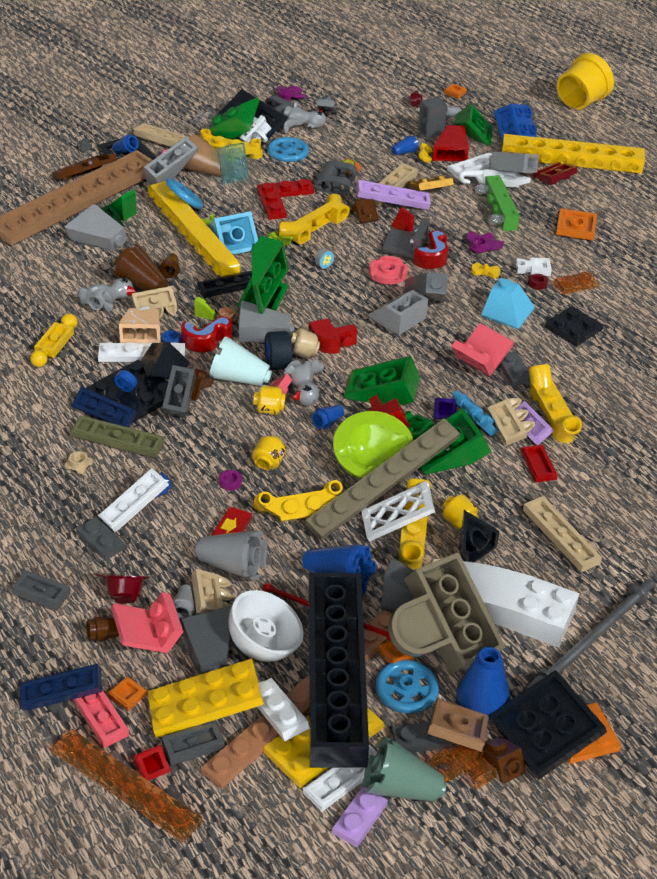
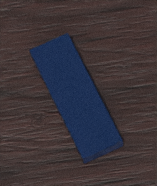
[71,386,137,428]
[20,663,102,710]

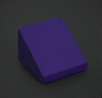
[434,398,457,420]

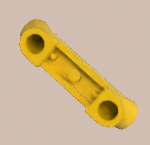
[279,194,350,245]
[528,364,583,443]
[398,478,431,570]

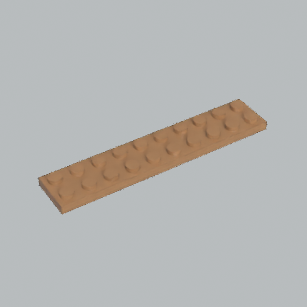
[0,150,153,245]

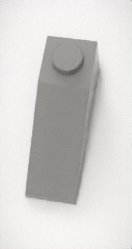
[144,137,198,185]

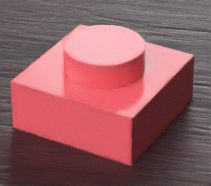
[269,374,292,394]

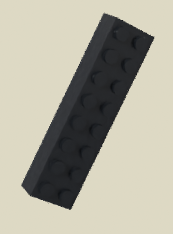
[308,573,369,768]

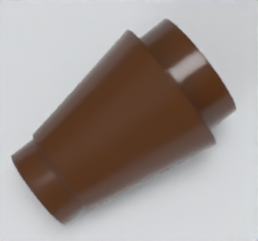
[160,253,180,278]
[86,616,119,643]

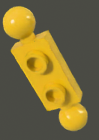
[30,314,78,367]

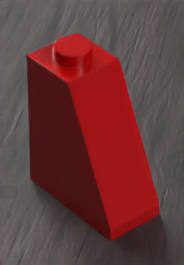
[432,125,469,161]

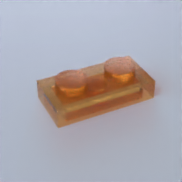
[554,271,599,295]

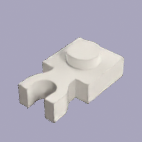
[516,258,552,276]

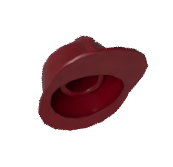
[93,572,149,604]

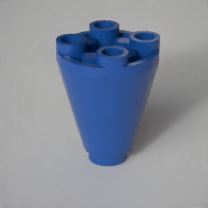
[302,544,376,595]
[456,647,510,721]

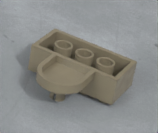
[388,552,506,675]

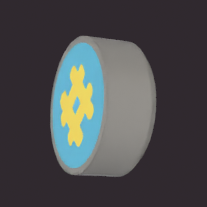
[315,248,334,269]

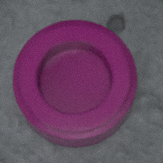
[219,470,242,491]

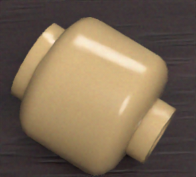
[289,328,320,359]

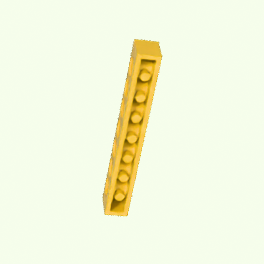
[502,134,645,173]

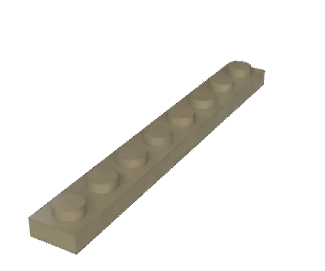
[305,418,460,541]

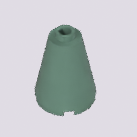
[363,736,447,802]

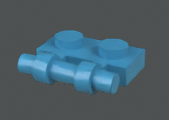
[452,391,498,436]

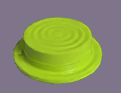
[333,411,414,479]

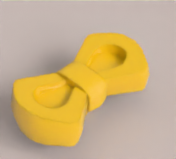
[418,143,433,163]
[471,262,500,279]

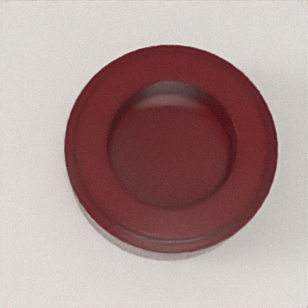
[528,274,548,290]

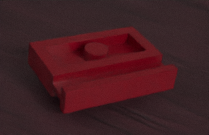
[533,162,578,185]

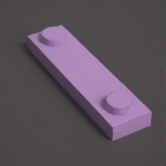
[356,180,431,210]

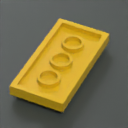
[147,659,264,738]
[264,707,384,789]

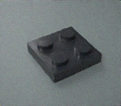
[545,306,603,347]

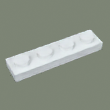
[98,342,185,362]

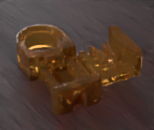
[430,745,497,790]

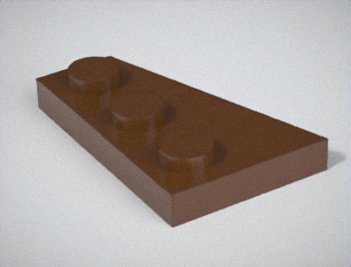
[52,153,117,181]

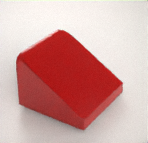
[392,207,414,232]
[132,745,171,782]

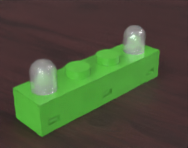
[474,175,520,231]

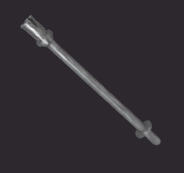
[523,579,655,691]

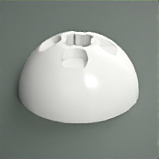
[228,590,304,662]

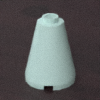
[210,336,272,386]

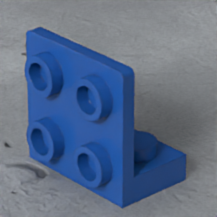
[494,104,537,144]

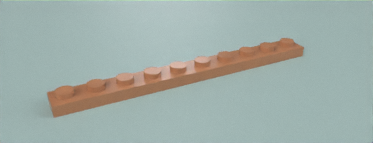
[201,610,392,789]

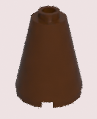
[112,244,168,291]

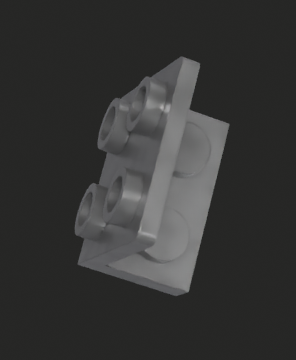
[382,218,430,258]

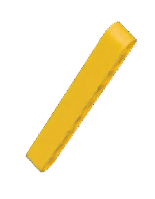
[148,181,240,277]

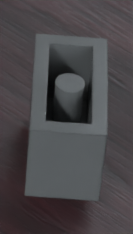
[418,97,448,138]
[162,365,196,418]

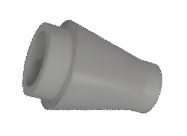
[173,585,195,621]

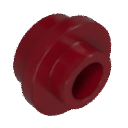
[410,90,423,108]

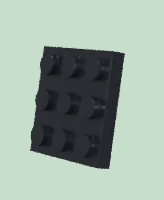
[86,360,168,424]
[489,670,607,780]

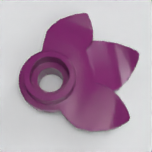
[276,86,306,101]
[466,231,504,253]

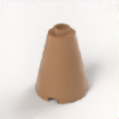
[183,134,232,177]

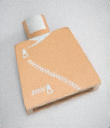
[119,306,161,343]

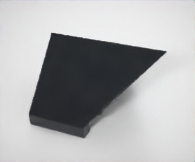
[141,342,190,378]
[459,510,500,563]

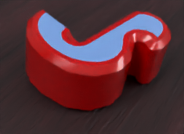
[413,230,449,269]
[181,317,232,353]

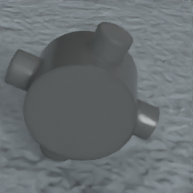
[77,138,92,151]

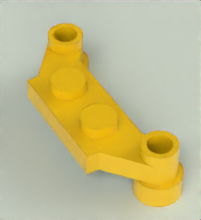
[200,129,263,159]
[253,480,343,522]

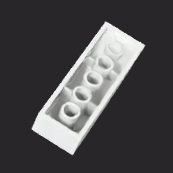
[432,559,580,648]

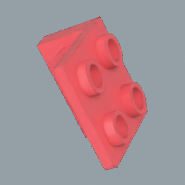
[451,324,514,376]
[111,592,183,653]

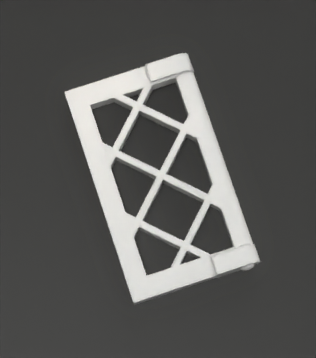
[361,481,435,542]

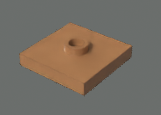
[427,699,489,752]

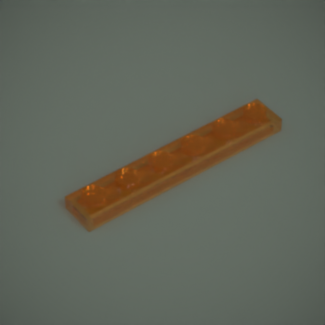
[52,729,202,843]

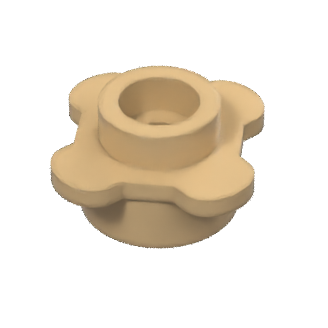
[65,451,93,474]

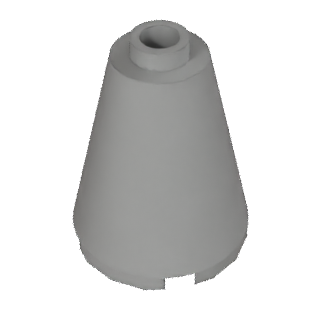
[195,530,267,581]

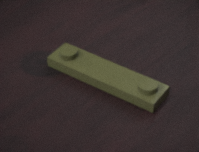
[71,415,165,458]

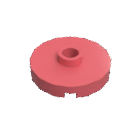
[369,256,408,285]

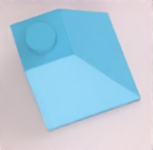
[209,212,258,255]
[481,278,535,329]

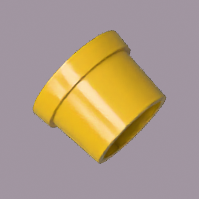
[556,53,614,110]

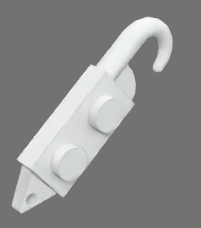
[458,169,531,188]

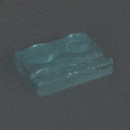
[217,143,249,185]

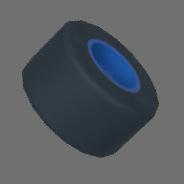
[264,331,293,370]

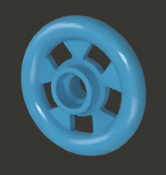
[267,137,309,162]
[166,178,203,209]
[375,660,439,714]

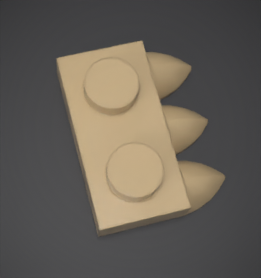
[131,286,177,319]
[487,398,535,446]
[191,568,233,614]

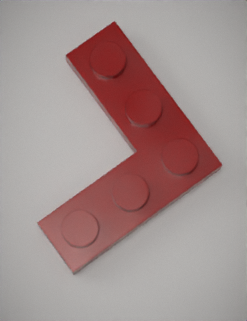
[257,179,314,220]

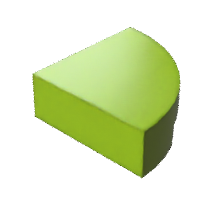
[194,297,216,320]

